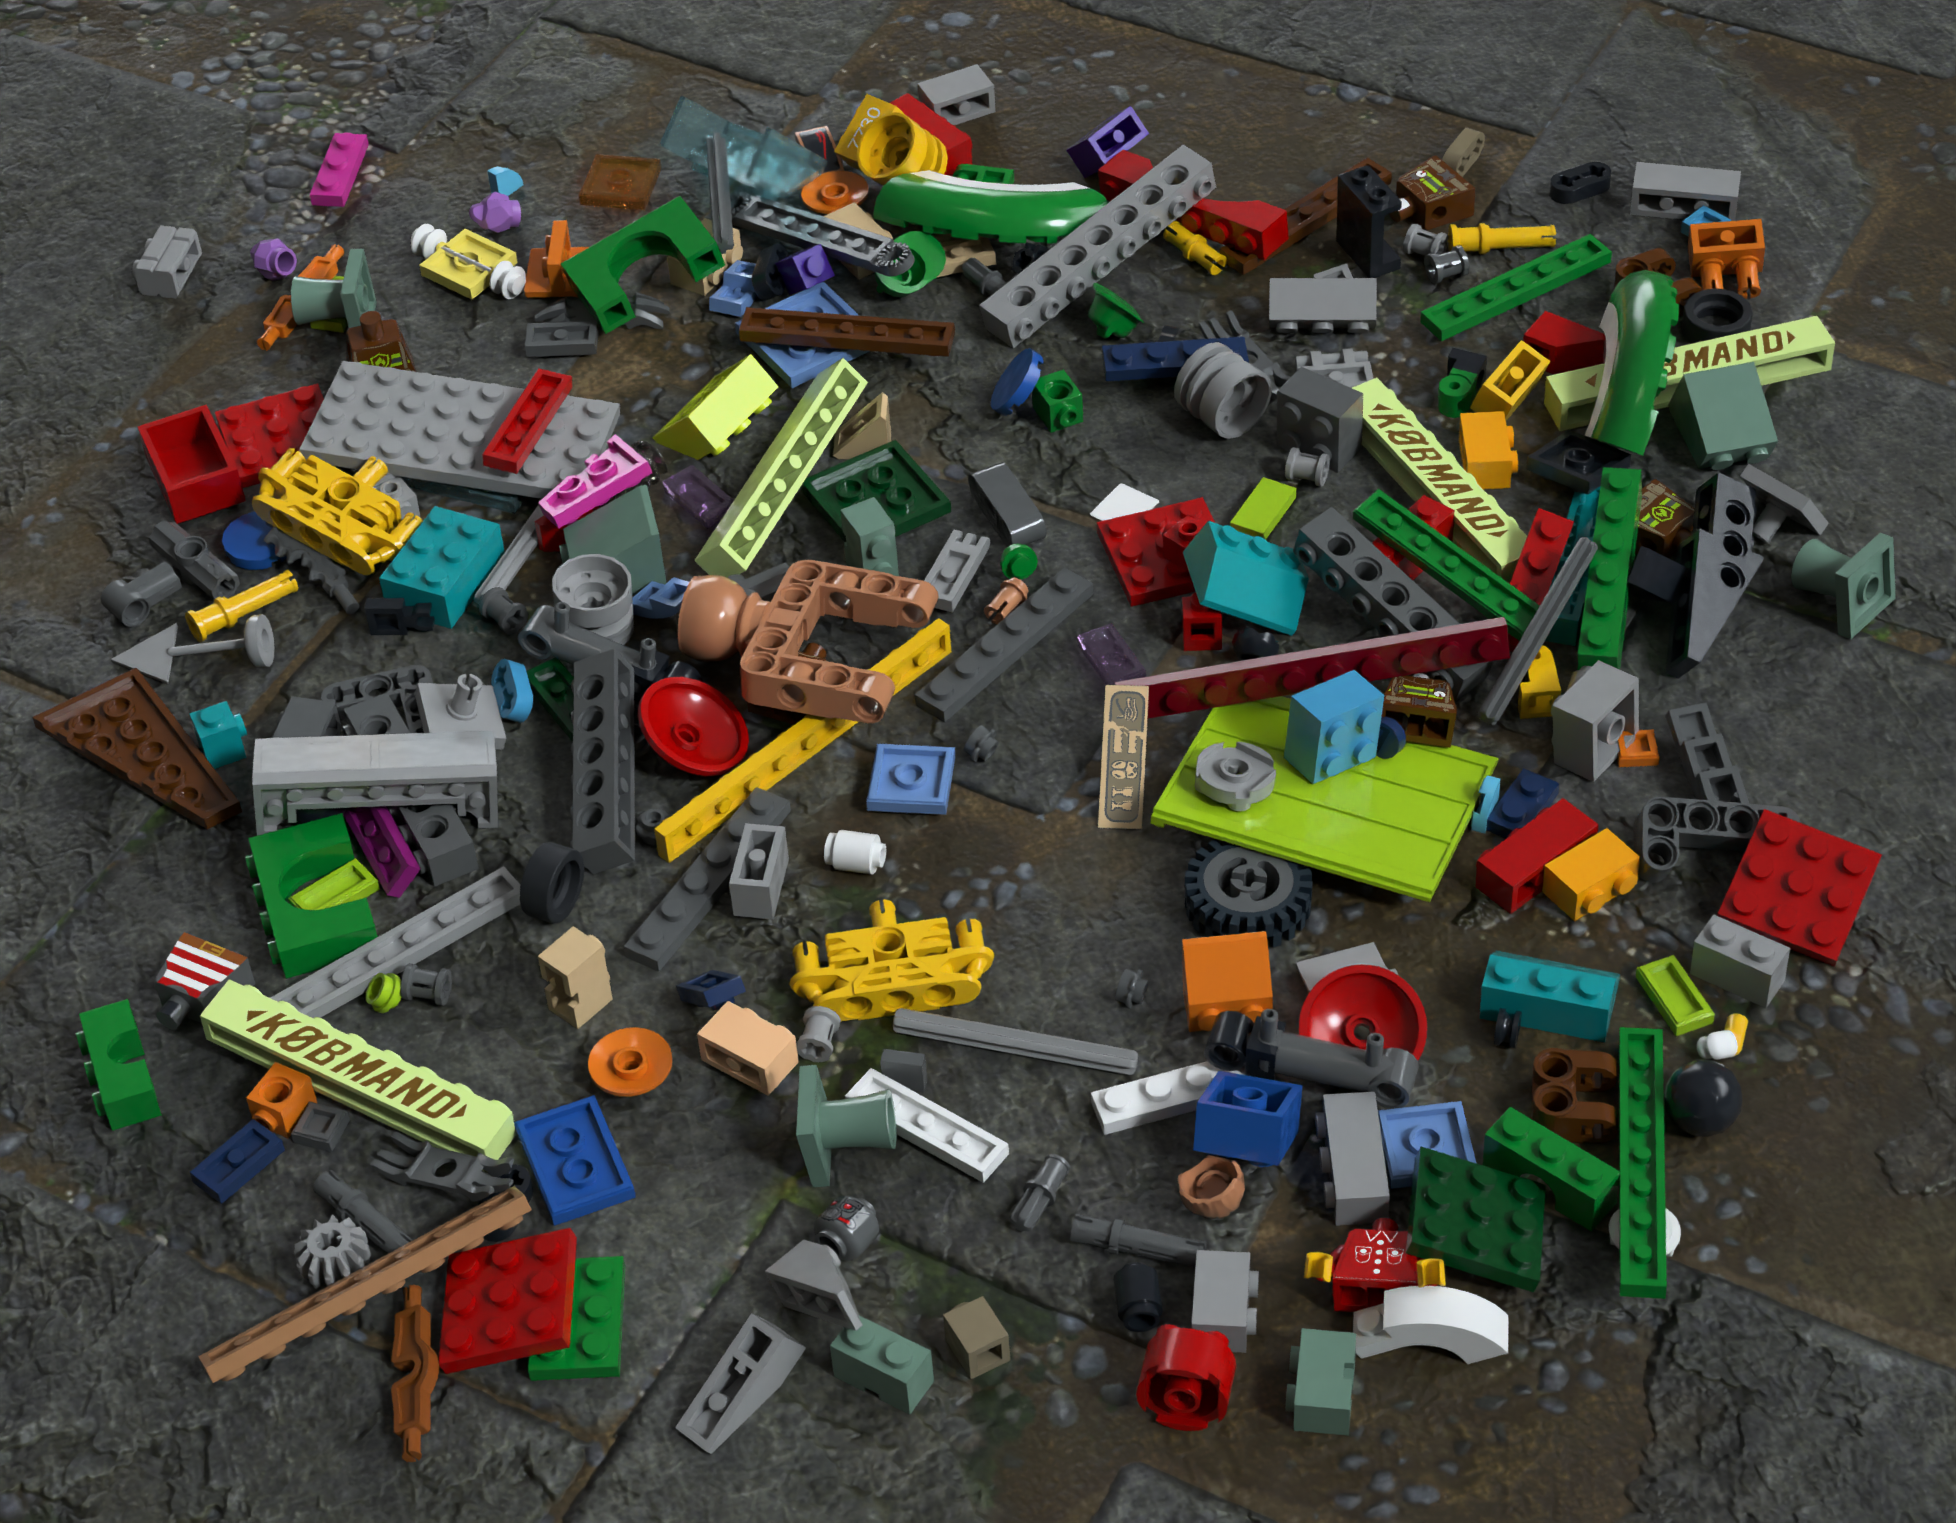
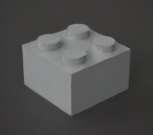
[1551,660,1639,782]

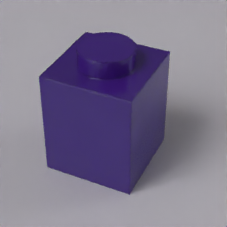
[775,244,835,295]

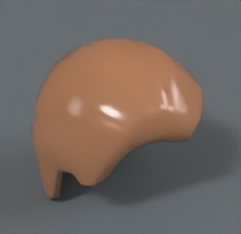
[1178,1155,1245,1219]

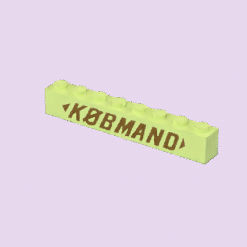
[1544,316,1835,431]
[1352,378,1527,583]
[200,979,516,1173]

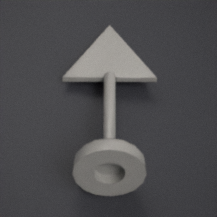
[111,614,275,684]

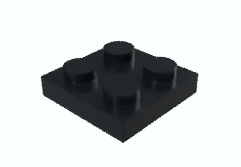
[1526,430,1631,494]

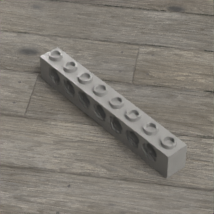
[979,145,1216,348]

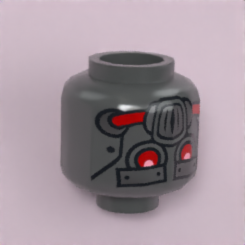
[814,1196,879,1261]

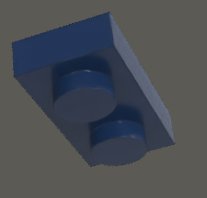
[1486,768,1559,839]
[676,970,746,1011]
[190,1119,285,1204]

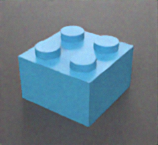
[1284,670,1385,784]

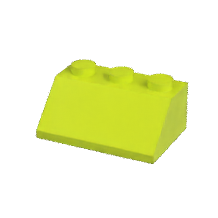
[652,354,778,460]

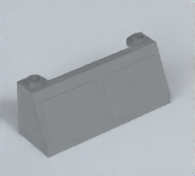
[252,731,498,836]

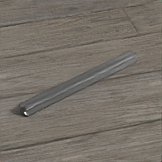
[706,132,734,254]
[1478,537,1598,725]

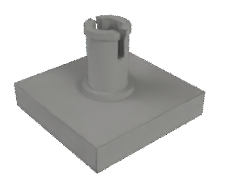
[1740,464,1829,544]
[415,674,506,750]

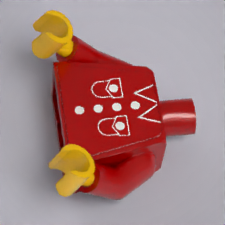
[1304,1218,1446,1312]

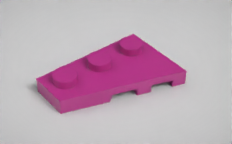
[538,434,652,528]

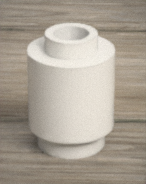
[824,830,886,875]

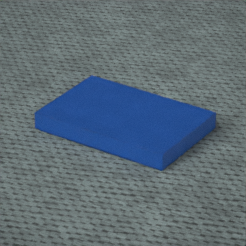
[514,1095,636,1226]

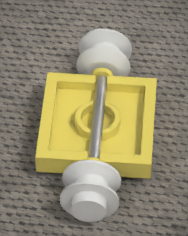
[411,224,526,300]

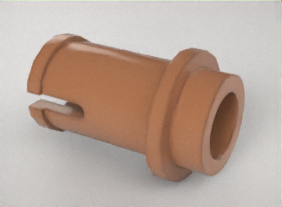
[984,577,1028,624]

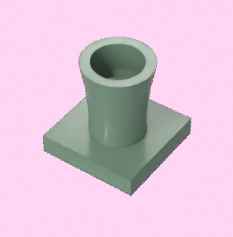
[291,249,377,328]
[1791,533,1896,639]
[796,1065,897,1188]

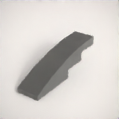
[1665,702,1749,833]

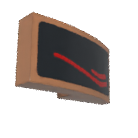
[795,126,845,179]

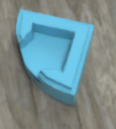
[487,166,524,196]
[1470,775,1500,834]

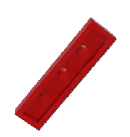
[482,368,572,474]
[1508,508,1574,652]

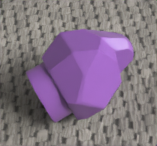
[469,192,521,233]
[250,238,297,281]

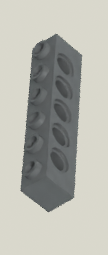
[1293,507,1494,702]
[570,648,635,874]
[342,692,479,887]

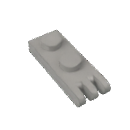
[924,529,990,612]

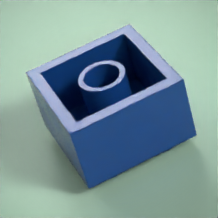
[1193,1071,1303,1167]

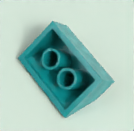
[1183,521,1309,636]
[1479,951,1620,1042]

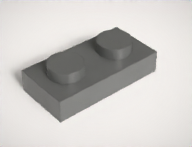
[525,321,599,357]

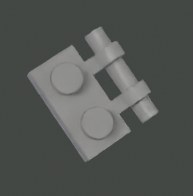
[1295,348,1374,388]

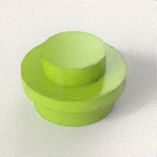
[366,973,402,1013]

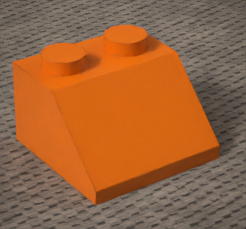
[1182,931,1273,1032]

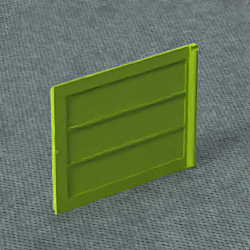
[1150,696,1499,902]

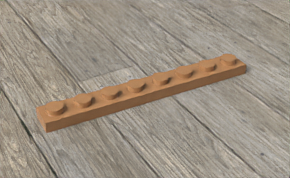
[198,1186,532,1383]

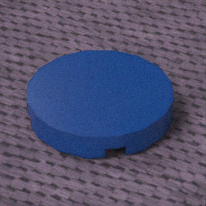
[990,348,1043,416]
[222,512,287,570]

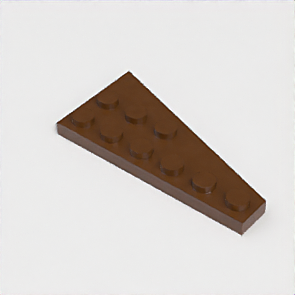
[32,668,242,829]

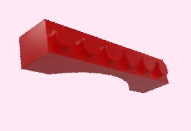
[1098,150,1289,260]

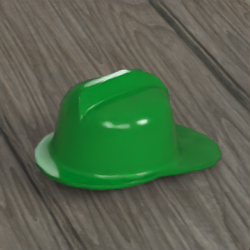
[875,231,946,298]
[1088,283,1144,339]

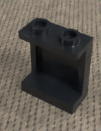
[1336,165,1402,278]

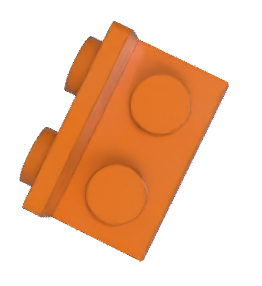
[524,220,589,298]

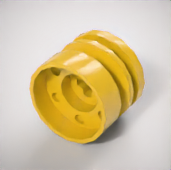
[856,112,948,186]

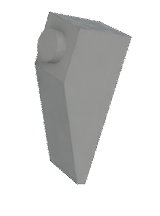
[765,1240,863,1331]
[675,1313,806,1454]

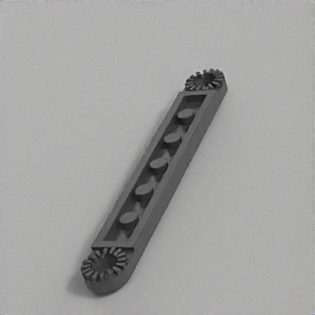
[730,191,914,276]

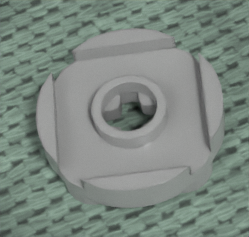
[1195,742,1276,811]

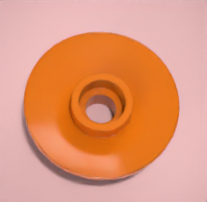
[801,171,869,214]
[588,1027,673,1097]

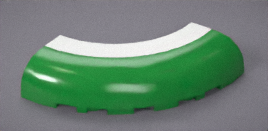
[873,170,1108,243]
[1585,270,1679,456]

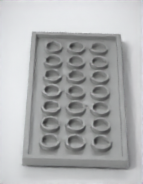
[299,361,620,499]

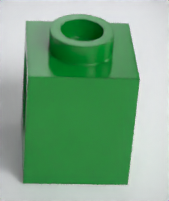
[1032,369,1083,433]

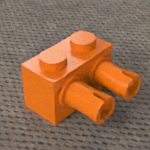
[1688,219,1765,299]

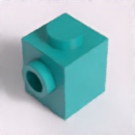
[190,701,247,769]

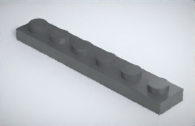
[915,567,1094,722]
[624,787,791,972]

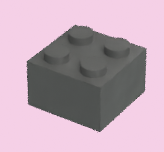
[1277,367,1363,473]

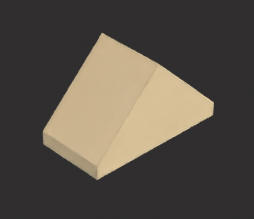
[833,392,891,459]

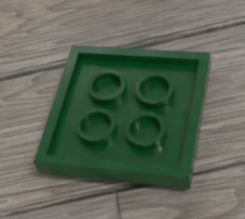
[801,439,951,542]
[1406,1146,1546,1293]

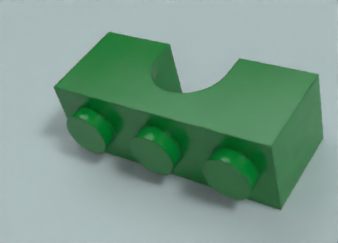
[76,999,162,1131]
[1482,1107,1620,1232]

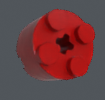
[1136,1324,1236,1431]

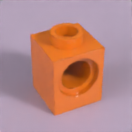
[246,1062,317,1139]

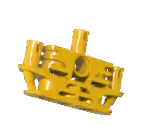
[252,448,423,575]
[789,900,995,1022]

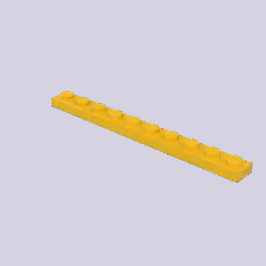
[654,618,952,863]

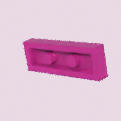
[310,132,369,207]

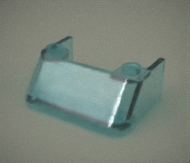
[659,96,828,202]

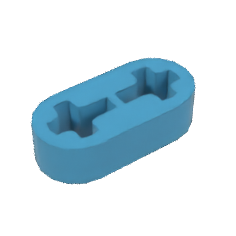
[491,658,533,723]

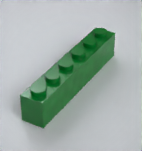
[1578,467,1642,670]

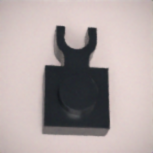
[364,598,435,635]

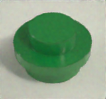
[1000,544,1038,580]

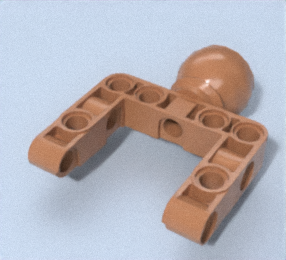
[678,560,939,723]

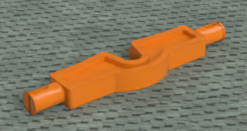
[257,244,344,351]

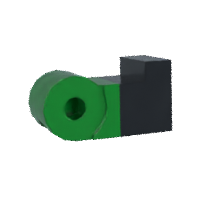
[1438,348,1487,418]

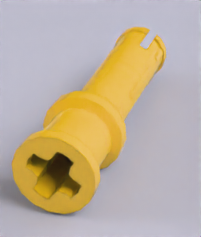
[1448,223,1556,255]
[185,569,298,643]

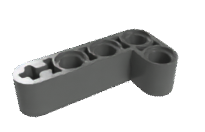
[1634,796,1801,883]

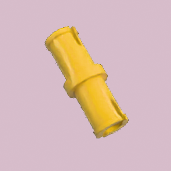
[1163,221,1227,275]

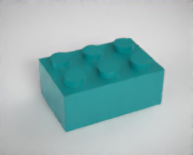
[379,506,505,629]

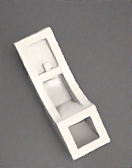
[1353,1286,1508,1364]

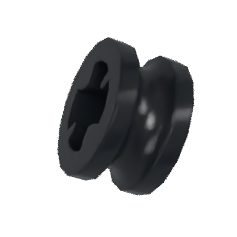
[1494,1008,1522,1049]

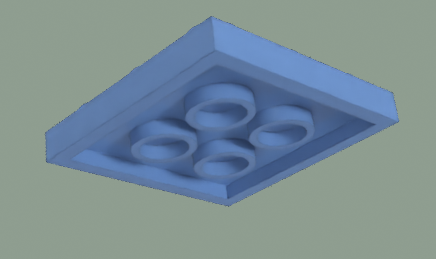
[735,281,869,388]

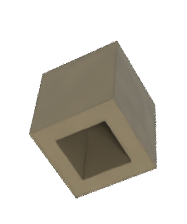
[943,1296,1010,1379]

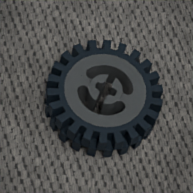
[1184,839,1313,948]

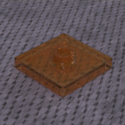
[579,154,662,210]

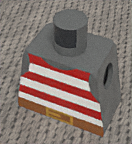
[155,932,255,1030]

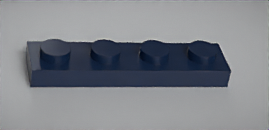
[1102,337,1249,381]

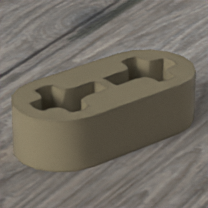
[1442,128,1485,177]

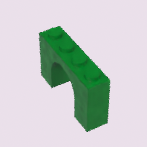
[561,196,725,334]
[245,813,378,979]

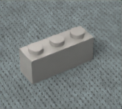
[1630,162,1741,221]
[1269,278,1377,334]
[1315,1092,1390,1226]

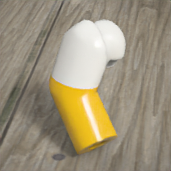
[1697,1014,1748,1060]

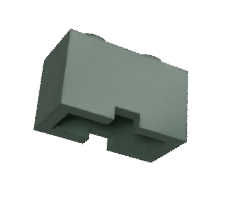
[840,497,899,576]
[830,1315,934,1415]
[1285,1328,1356,1436]

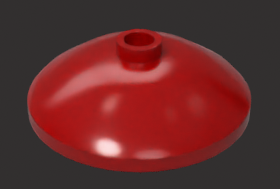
[638,677,749,776]
[1299,964,1427,1092]

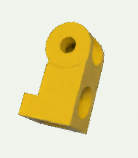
[1518,645,1561,719]

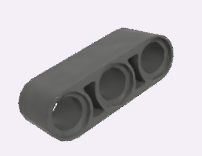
[968,462,1046,547]

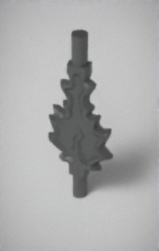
[264,497,359,614]

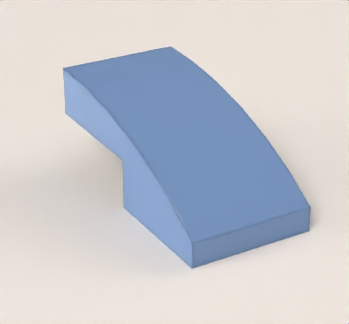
[709,260,758,317]
[632,577,689,619]

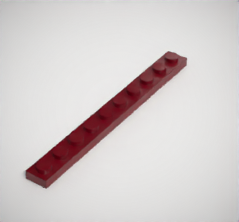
[1115,617,1510,719]

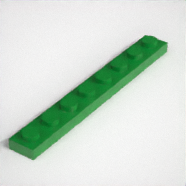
[1619,1027,1667,1299]

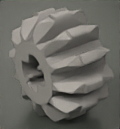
[294,1214,371,1289]

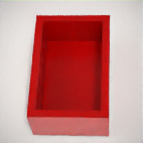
[137,404,246,524]

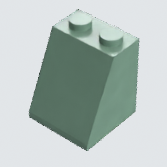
[1668,362,1778,470]
[559,485,666,595]

